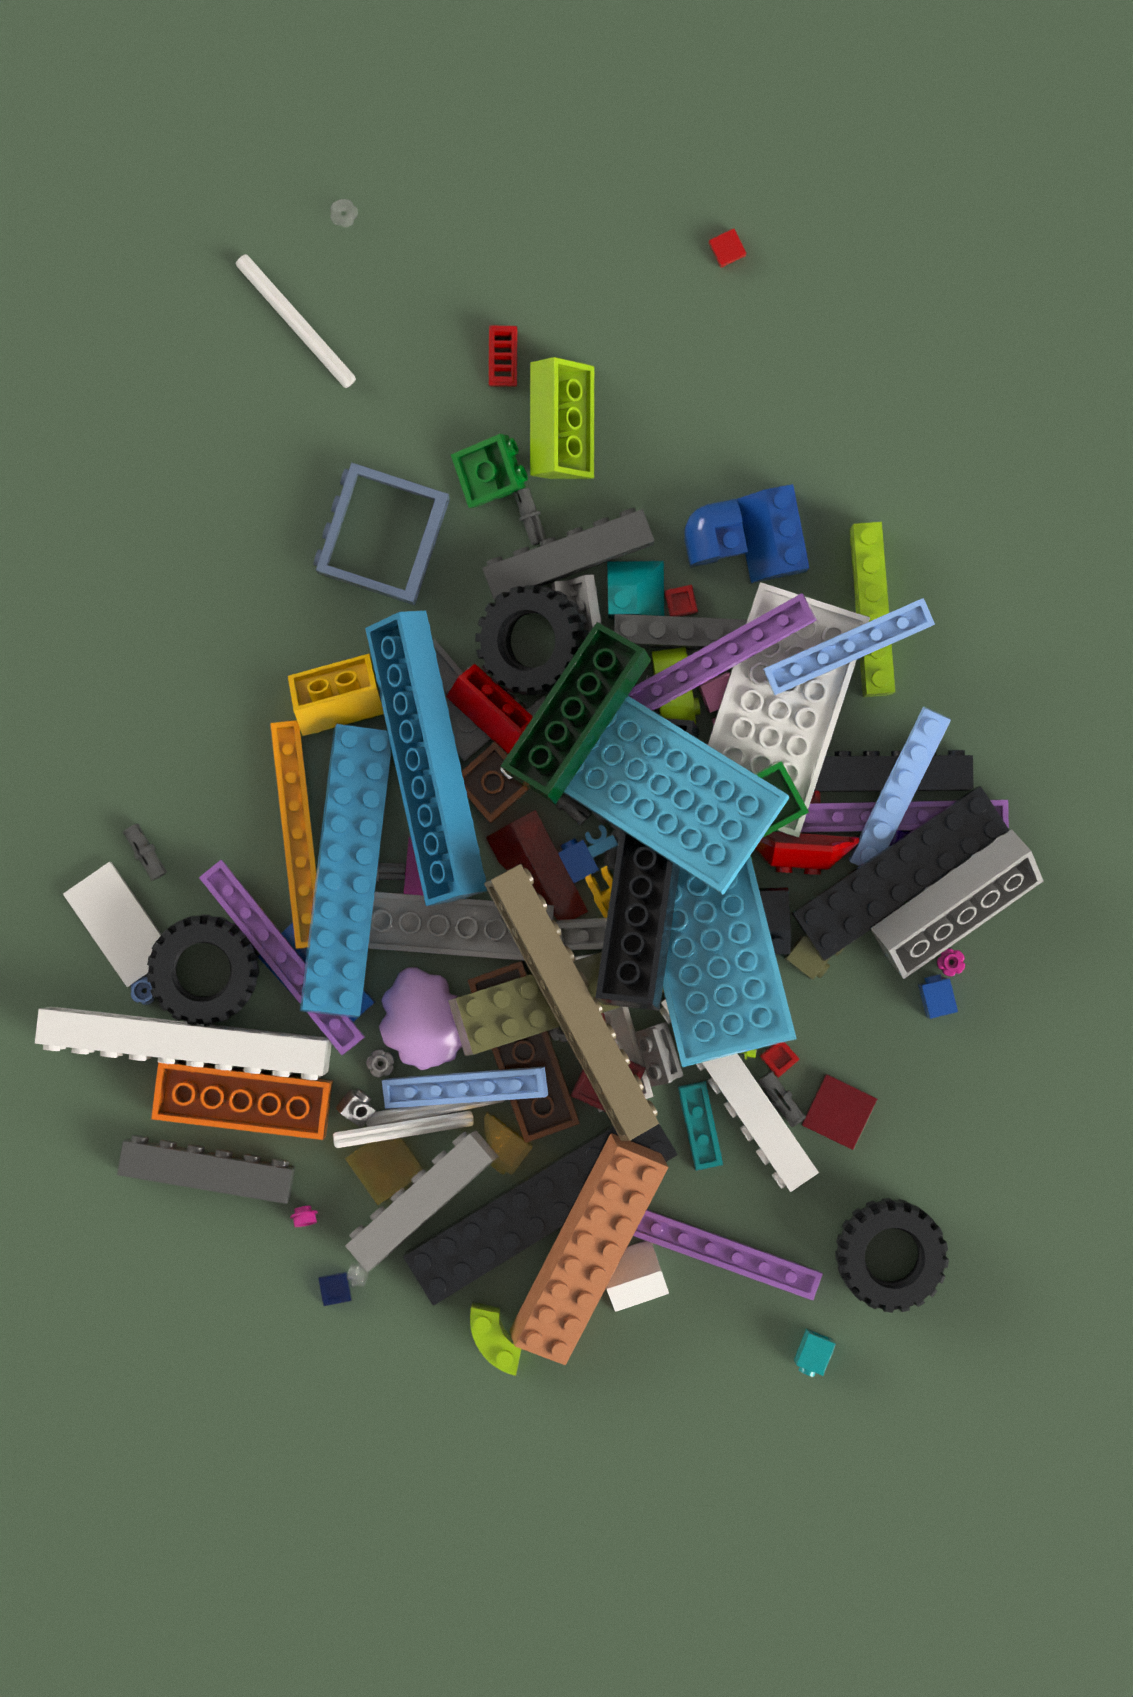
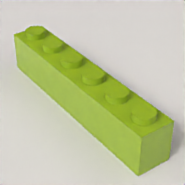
[849,522,895,697]

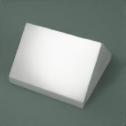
[606,1240,669,1312]

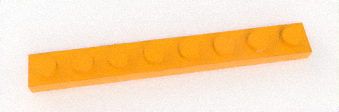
[270,720,316,949]

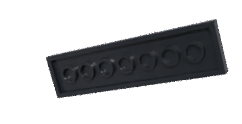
[791,786,1010,961]

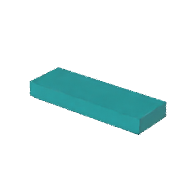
[677,1081,723,1171]

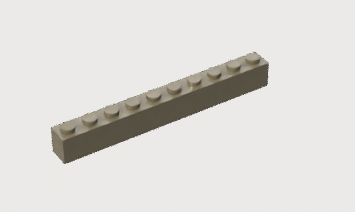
[484,864,659,1141]

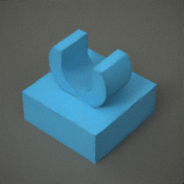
[585,825,618,858]

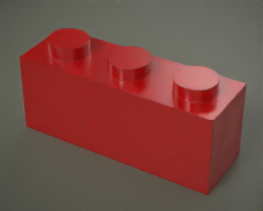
[446,664,533,754]

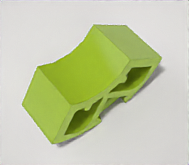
[652,647,700,724]
[470,1302,521,1376]

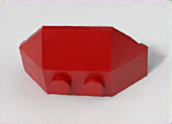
[754,832,859,875]

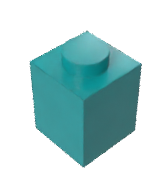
[794,1328,836,1377]

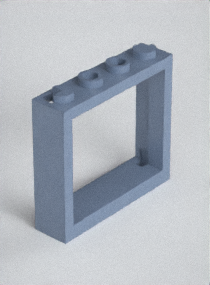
[313,462,450,606]

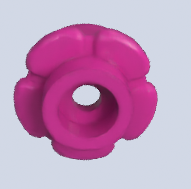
[937,948,965,976]
[290,1206,318,1227]

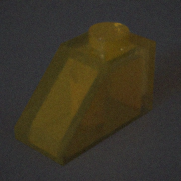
[483,1111,533,1175]

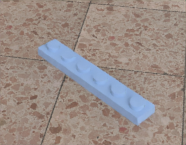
[763,598,935,695]
[849,706,951,866]
[381,1067,548,1109]

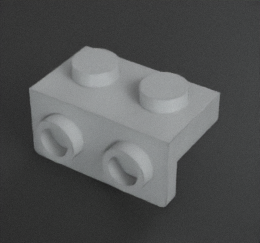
[551,575,601,633]
[635,1022,683,1087]

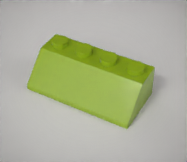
[530,357,594,479]

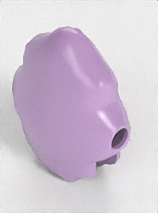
[379,967,462,1070]

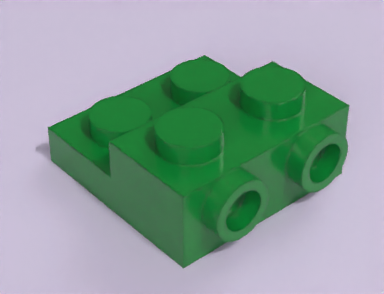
[451,434,528,508]

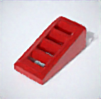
[489,325,518,387]

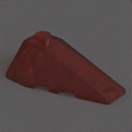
[486,810,588,920]

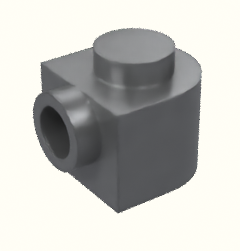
[336,1088,375,1128]

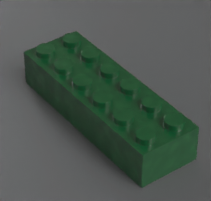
[501,622,651,804]

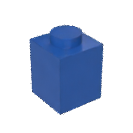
[558,838,599,883]
[918,974,958,1019]

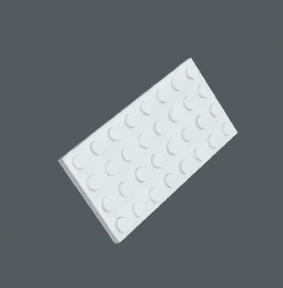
[707,582,870,837]

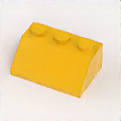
[288,654,384,736]

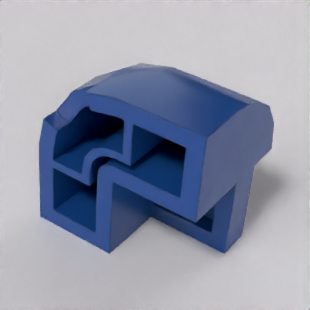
[684,499,748,568]

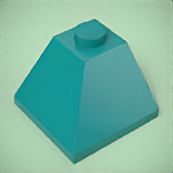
[607,561,664,618]

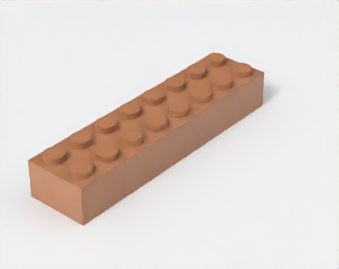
[509,1133,669,1365]

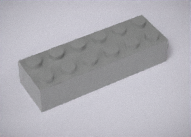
[871,829,1043,979]

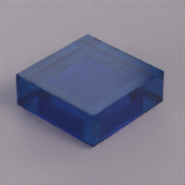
[318,1272,352,1306]

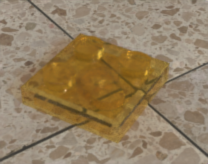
[345,1138,423,1205]

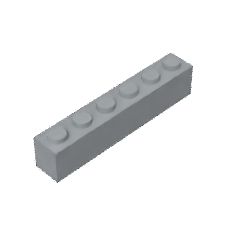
[345,1131,499,1272]

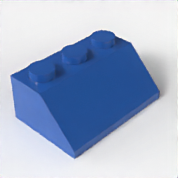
[736,484,809,583]

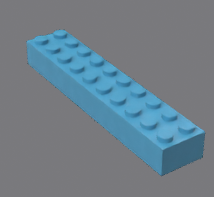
[365,611,488,906]
[300,724,392,1018]

